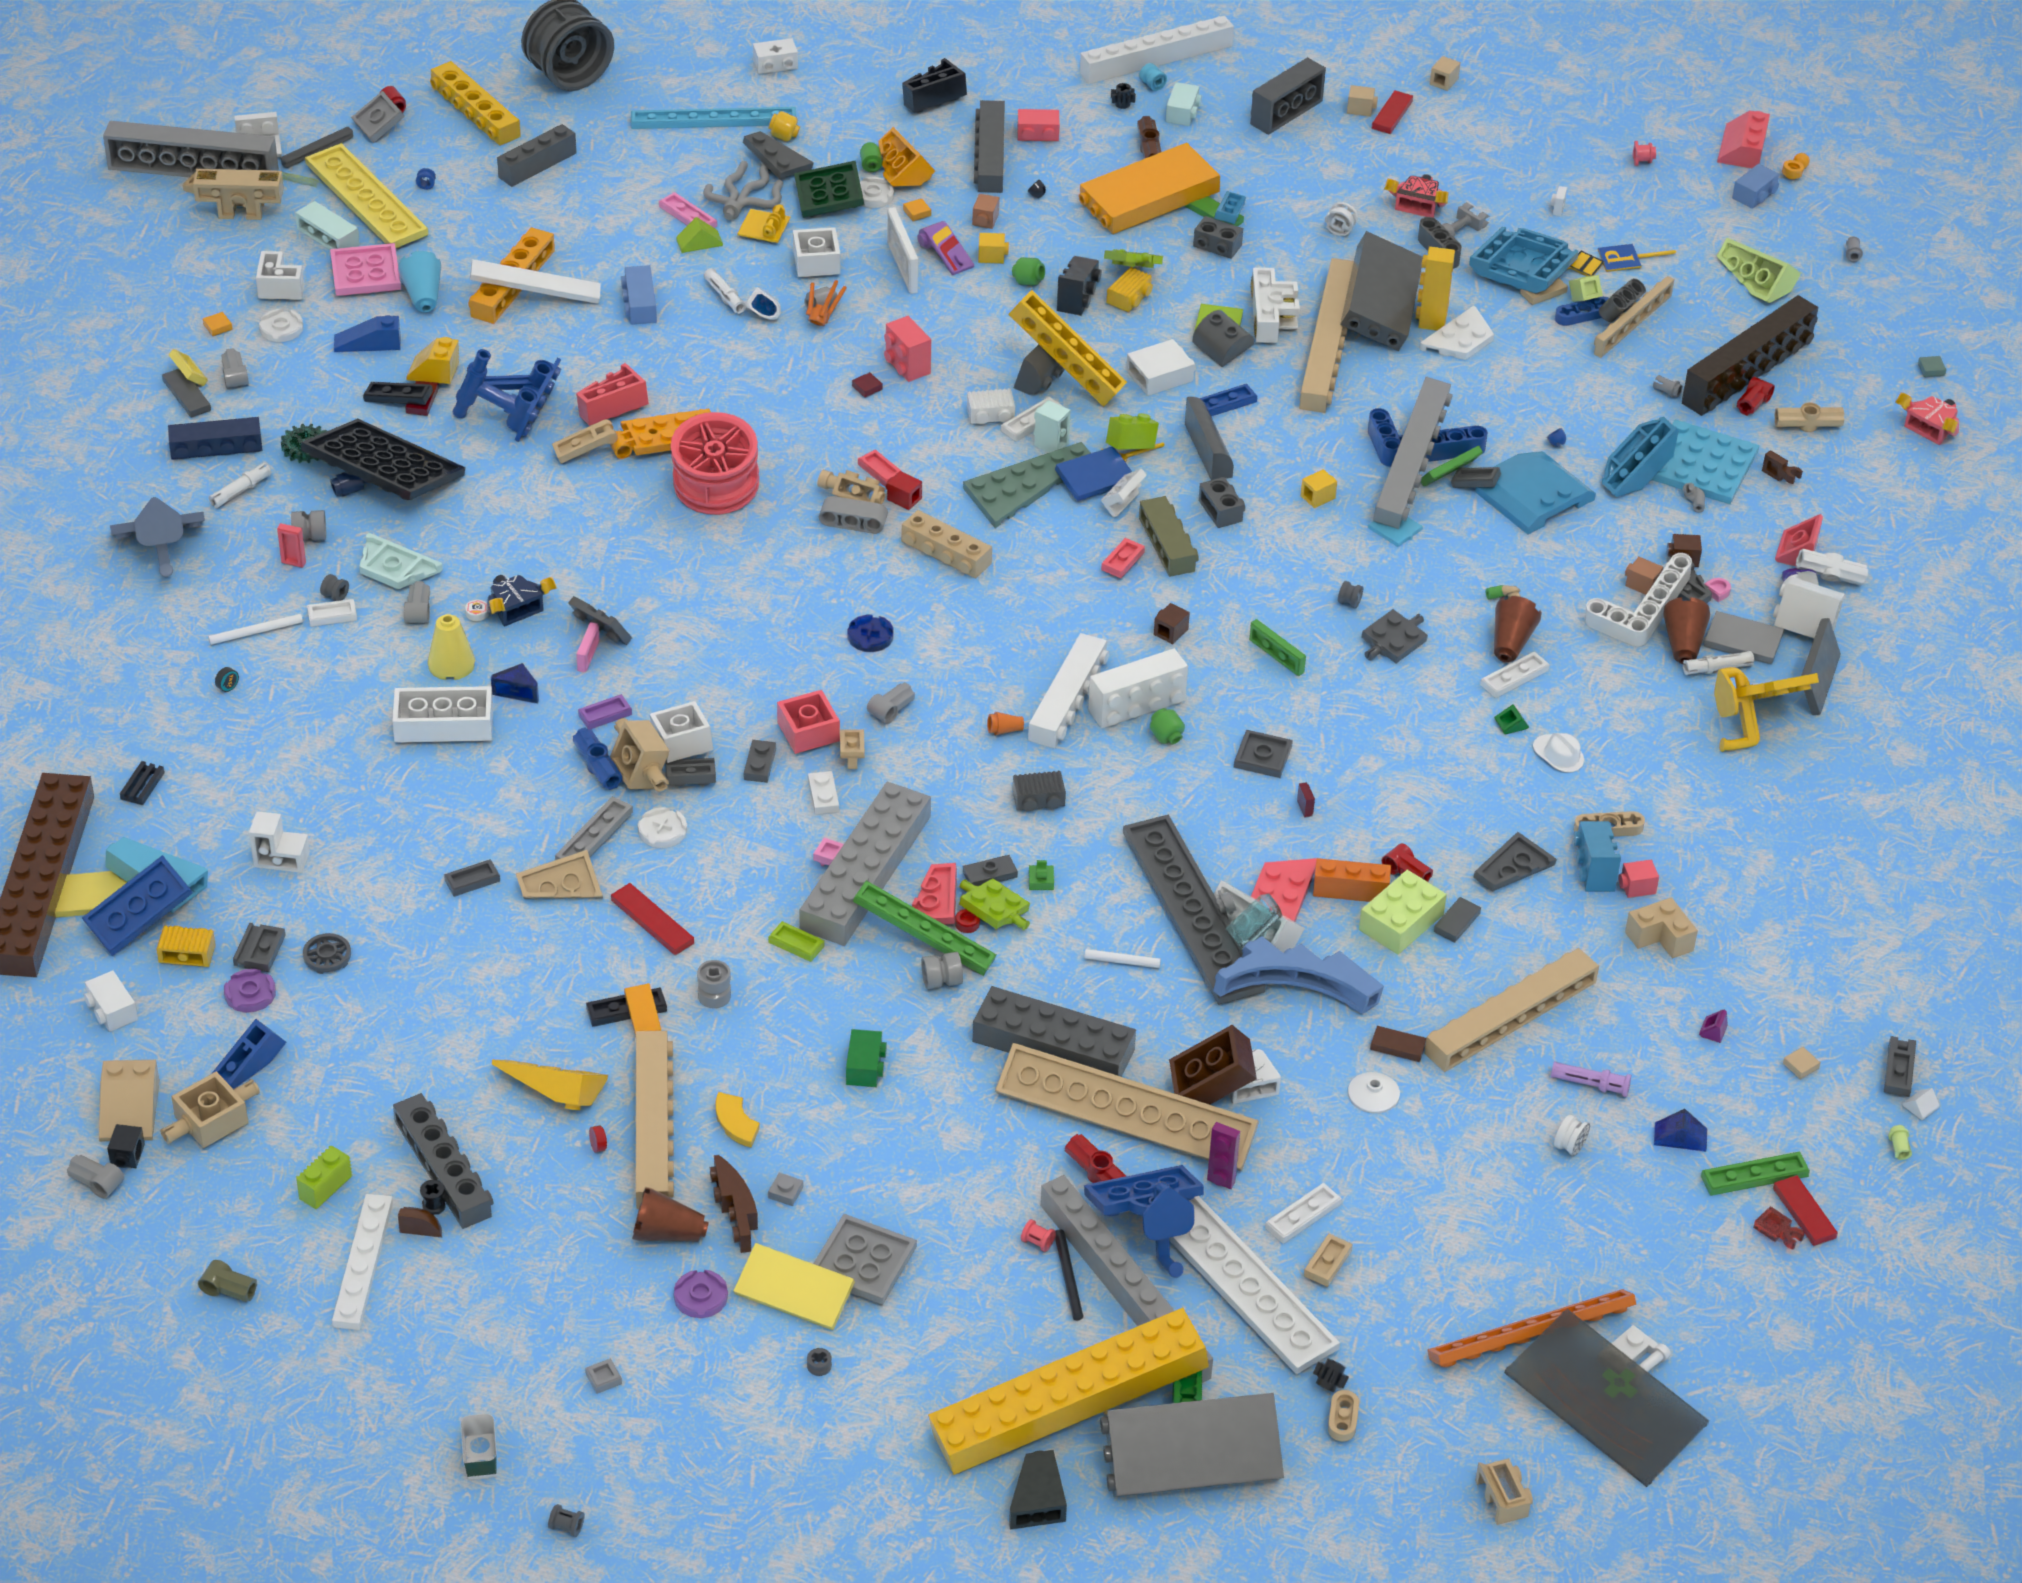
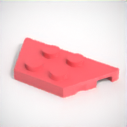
[1251,858,1316,922]

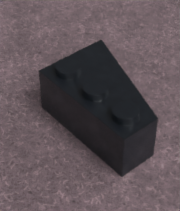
[902,58,967,113]
[1057,256,1102,316]

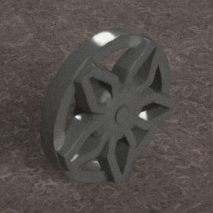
[303,933,351,974]

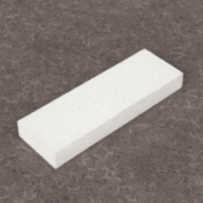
[1001,397,1064,442]
[1480,651,1550,698]
[1265,1183,1342,1244]

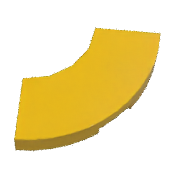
[716,1092,760,1148]

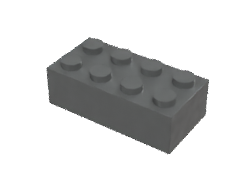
[1250,57,1326,135]

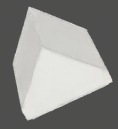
[1902,1088,1940,1120]

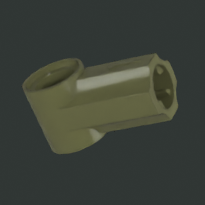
[198,1260,257,1302]

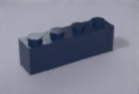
[168,417,263,460]

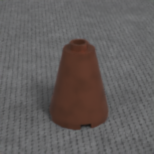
[1494,596,1542,662]
[1663,597,1710,664]
[632,1187,709,1242]

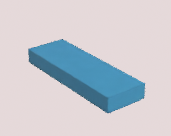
[1214,191,1246,224]

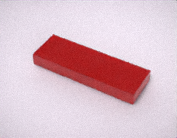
[1372,90,1413,134]
[1773,1175,1838,1246]

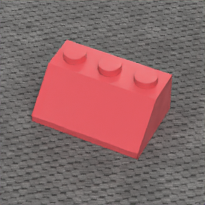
[1717,111,1770,168]

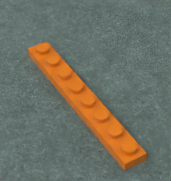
[1427,1289,1636,1367]

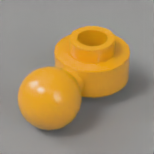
[1782,153,1810,180]

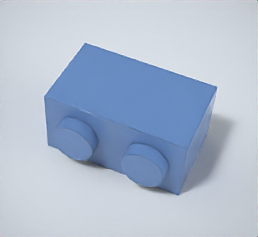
[1732,164,1779,209]

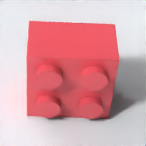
[884,315,931,382]
[777,690,840,754]

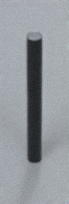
[1055,1229,1084,1321]

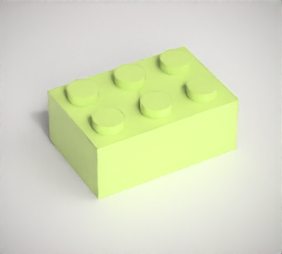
[1359,870,1447,955]

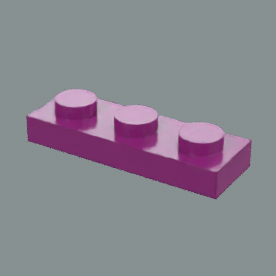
[1207,1122,1241,1189]

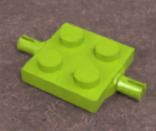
[1104,249,1163,268]
[959,879,1030,930]

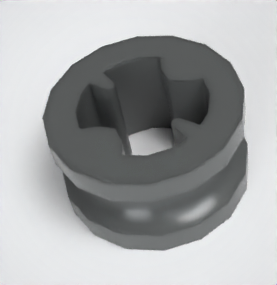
[807,1348,832,1376]

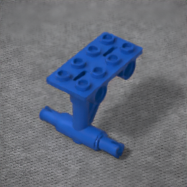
[452,349,562,442]

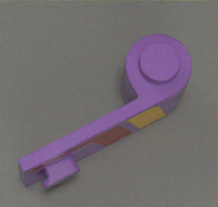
[917,221,974,275]

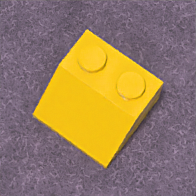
[406,337,459,384]

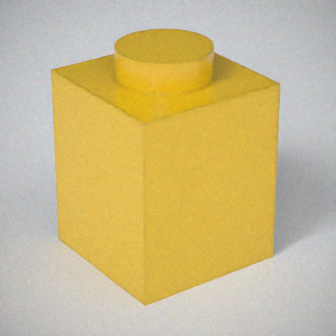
[978,233,1009,264]
[1300,469,1337,508]

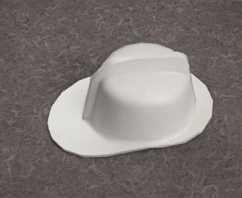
[1533,733,1584,773]

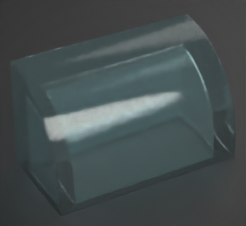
[1226,894,1282,948]

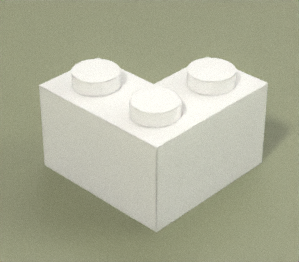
[256,251,304,300]
[249,811,310,873]

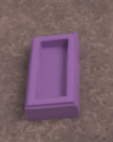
[578,694,632,729]

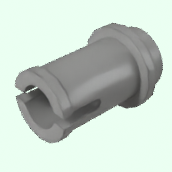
[1846,236,1863,262]
[1653,375,1683,398]

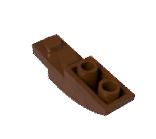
[709,1155,758,1253]

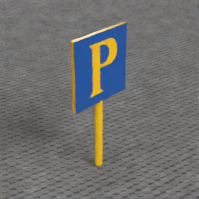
[1597,244,1676,272]

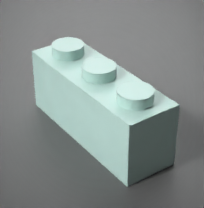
[295,201,360,250]

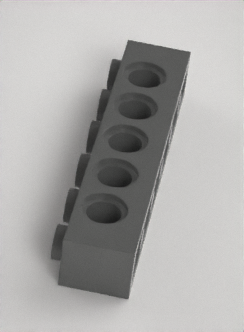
[393,1093,494,1229]

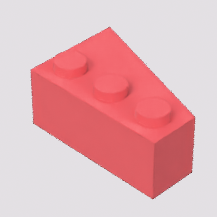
[576,363,649,426]

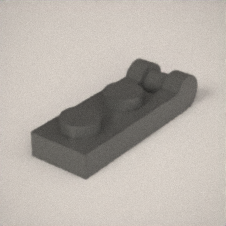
[1884,1036,1916,1097]

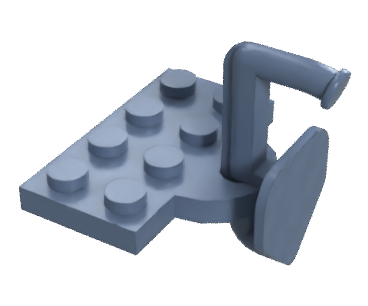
[110,497,205,577]

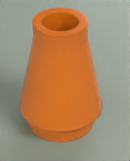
[987,712,1024,735]

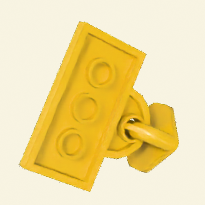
[1714,667,1819,752]

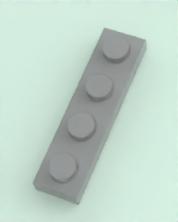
[555,796,633,860]

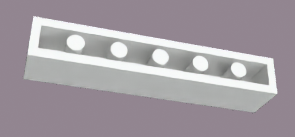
[1028,633,1109,749]

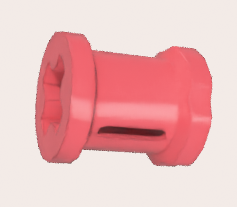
[1021,1219,1056,1252]

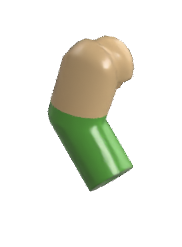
[1485,585,1521,600]

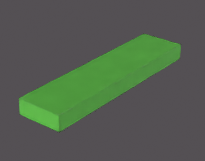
[1701,1151,1810,1196]

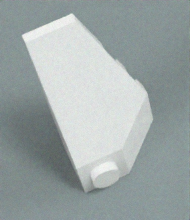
[1214,880,1305,953]

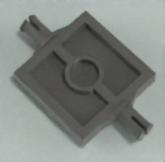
[1361,609,1428,663]

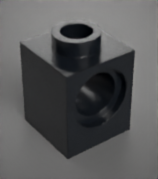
[107,1124,145,1168]

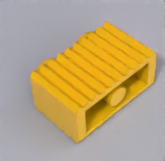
[1106,266,1153,312]
[156,925,216,967]

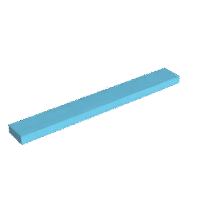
[631,107,796,129]

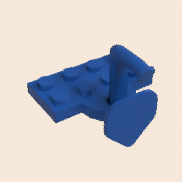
[1084,1165,1204,1278]

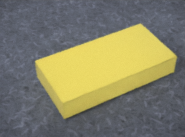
[169,349,208,386]

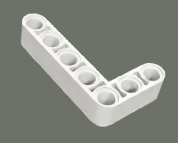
[1585,553,1692,647]

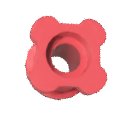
[1632,141,1656,166]

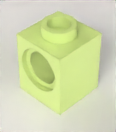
[1569,275,1603,302]

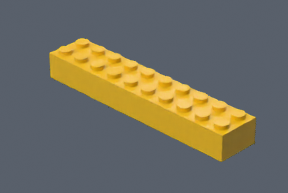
[928,1307,1209,1475]

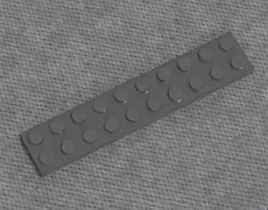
[1123,814,1266,1005]

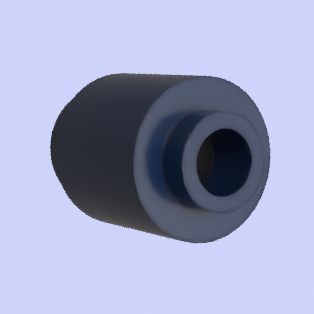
[330,472,366,497]

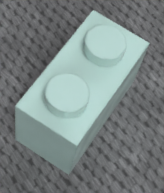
[1166,82,1202,126]
[1033,400,1071,452]

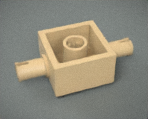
[610,718,670,792]
[160,1071,260,1148]

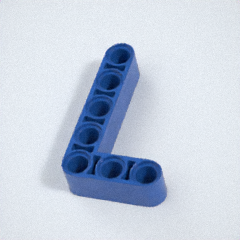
[1368,408,1488,467]

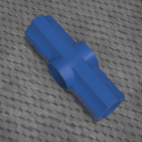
[573,727,623,790]

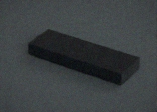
[363,382,433,405]
[586,987,667,1027]

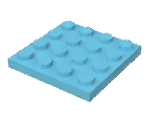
[1652,419,1759,504]

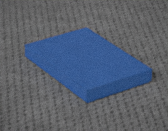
[1055,447,1132,501]

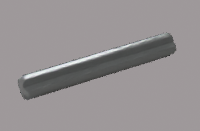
[280,127,353,168]

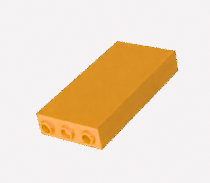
[1078,142,1220,234]

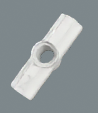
[1796,549,1868,585]

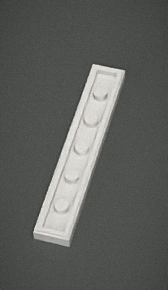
[470,259,601,304]

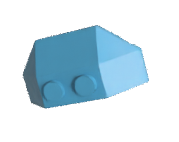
[1602,416,1679,497]

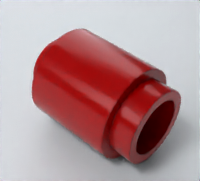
[380,86,406,113]

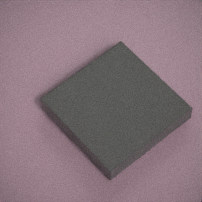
[1234,729,1293,778]

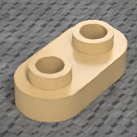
[1328,1390,1359,1441]

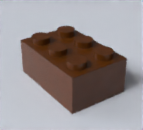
[1169,1025,1257,1105]

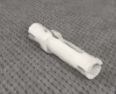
[704,268,746,314]
[208,462,271,509]
[1683,651,1754,675]

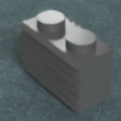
[1012,770,1066,811]

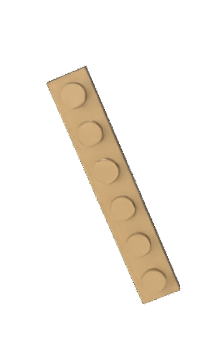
[1594,276,1675,358]

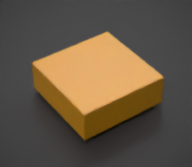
[903,198,931,221]
[203,311,233,336]

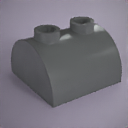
[1192,310,1254,367]
[1013,344,1065,395]

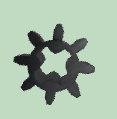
[1111,83,1136,109]
[1313,1358,1349,1392]

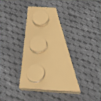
[516,850,603,899]

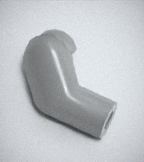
[1683,483,1705,513]

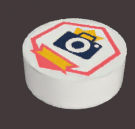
[465,599,489,621]

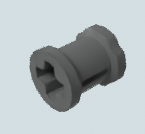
[548,1504,585,1537]

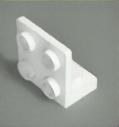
[234,112,282,157]

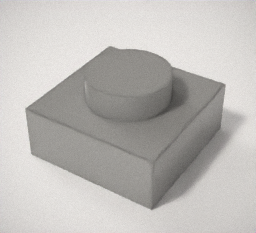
[768,1173,803,1206]

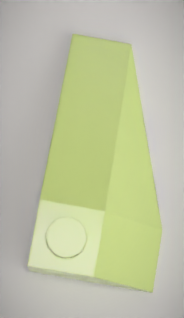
[1717,238,1801,303]

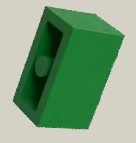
[846,1029,887,1087]

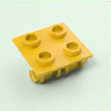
[737,204,791,243]

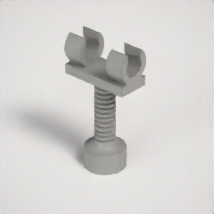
[1443,202,1490,237]

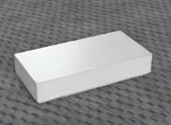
[307,599,357,627]

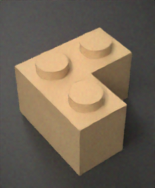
[1625,897,1698,958]

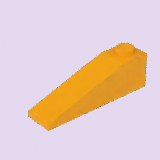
[878,127,935,186]

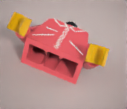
[1895,392,1959,445]

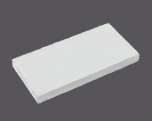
[887,207,918,294]

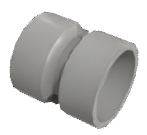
[291,510,326,541]
[921,952,963,989]
[697,960,731,1008]

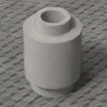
[804,287,837,309]

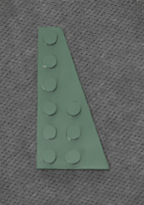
[963,442,1091,529]

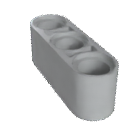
[819,496,888,534]

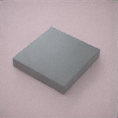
[351,91,405,143]

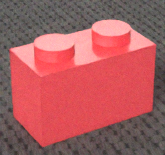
[1017,109,1060,141]

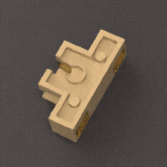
[193,169,284,220]

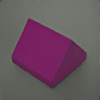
[1699,1009,1728,1043]

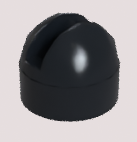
[1028,179,1046,198]

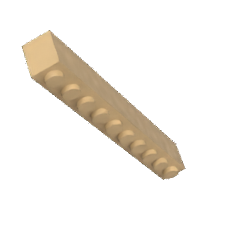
[1299,258,1354,413]

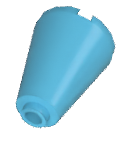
[398,251,441,313]

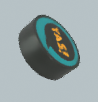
[215,667,239,692]

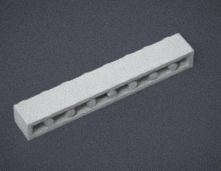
[1080,16,1234,84]

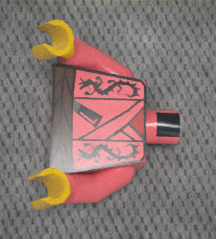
[1384,174,1449,218]

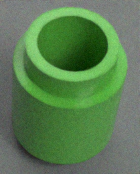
[860,142,882,172]

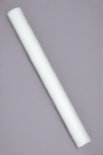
[208,613,303,645]

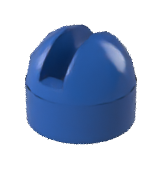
[1546,428,1566,447]

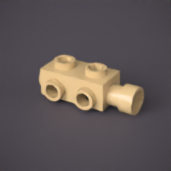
[817,470,885,504]

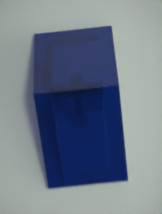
[491,663,539,704]
[1654,1109,1707,1152]

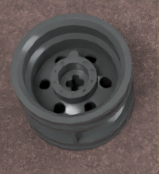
[521,0,614,91]

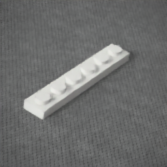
[332,1194,393,1330]

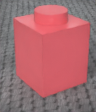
[1618,859,1659,898]

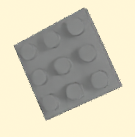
[813,1214,917,1305]

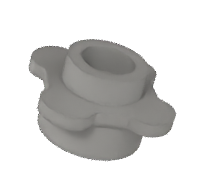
[1216,890,1236,919]

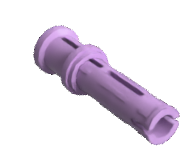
[1551,1061,1632,1097]

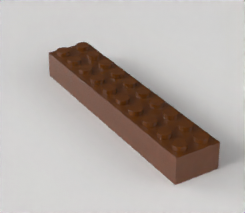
[0,773,94,977]

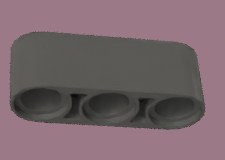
[1418,217,1462,268]
[1599,278,1646,322]

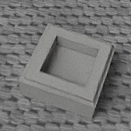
[585,1358,622,1394]

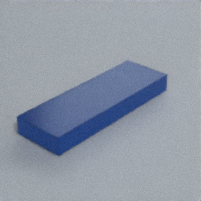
[1200,383,1258,416]

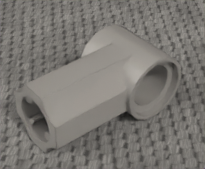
[221,348,249,388]
[404,581,430,623]
[867,682,915,724]
[67,1155,124,1199]

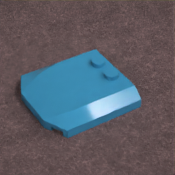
[1469,227,1579,294]
[1475,451,1596,535]

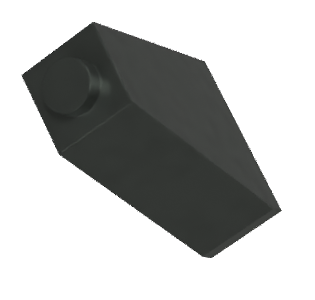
[1009,1450,1067,1530]

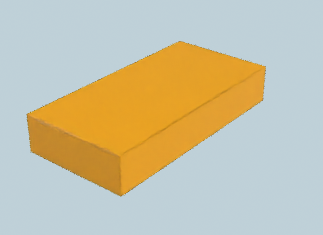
[624,983,661,1037]

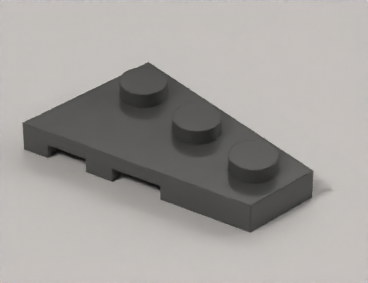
[743,131,814,179]
[568,596,632,645]
[1473,832,1557,891]

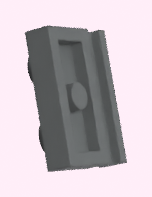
[666,758,716,787]
[233,923,286,972]

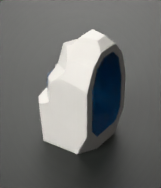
[746,287,781,320]

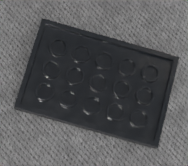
[301,418,466,500]

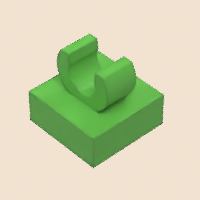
[1029,860,1054,890]

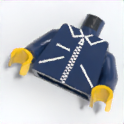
[486,575,557,627]

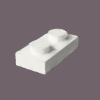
[808,771,839,814]

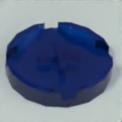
[847,614,894,652]

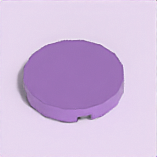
[224,969,276,1013]
[674,1270,728,1318]

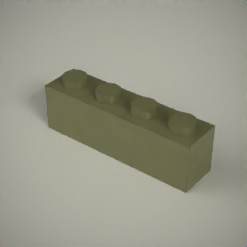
[1139,496,1199,577]

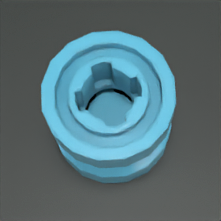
[1139,63,1167,91]

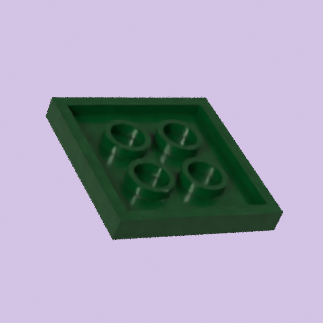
[794,161,865,218]

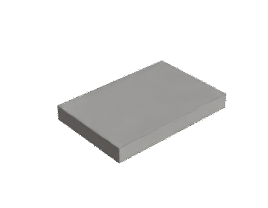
[1704,611,1784,664]

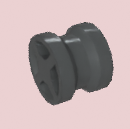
[320,574,349,601]
[1338,581,1364,608]

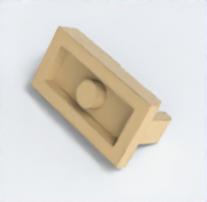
[840,729,865,769]

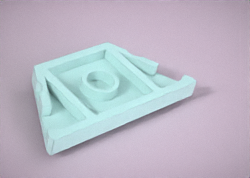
[359,533,443,589]

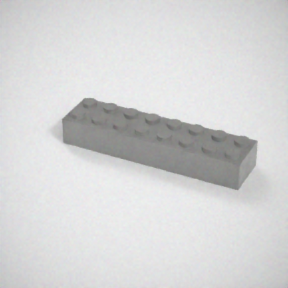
[103,121,279,177]
[799,781,931,946]

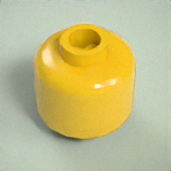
[768,111,800,142]

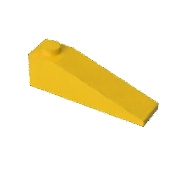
[492,1059,608,1110]

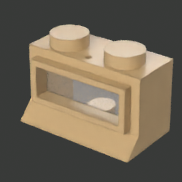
[1475,1458,1533,1525]

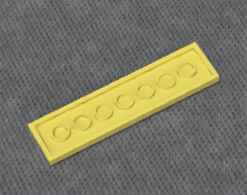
[305,143,428,248]

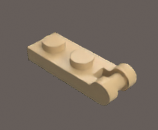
[552,419,618,464]

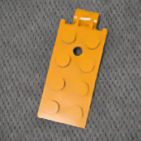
[610,408,711,459]

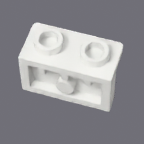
[1101,468,1147,517]

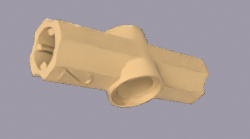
[1774,402,1844,432]

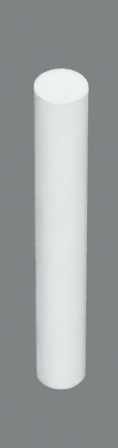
[1084,949,1161,969]

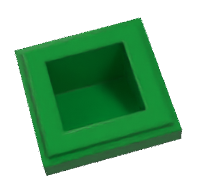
[1494,704,1529,735]

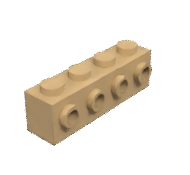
[901,510,992,579]

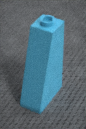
[105,837,208,913]

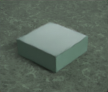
[1918,356,1946,377]

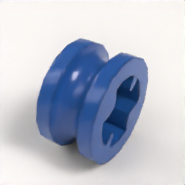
[416,168,436,190]

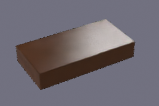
[1370,1026,1426,1062]

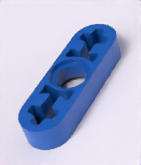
[1555,297,1609,326]

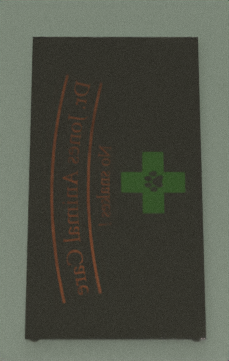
[1504,1309,1709,1487]

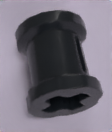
[420,1180,446,1215]

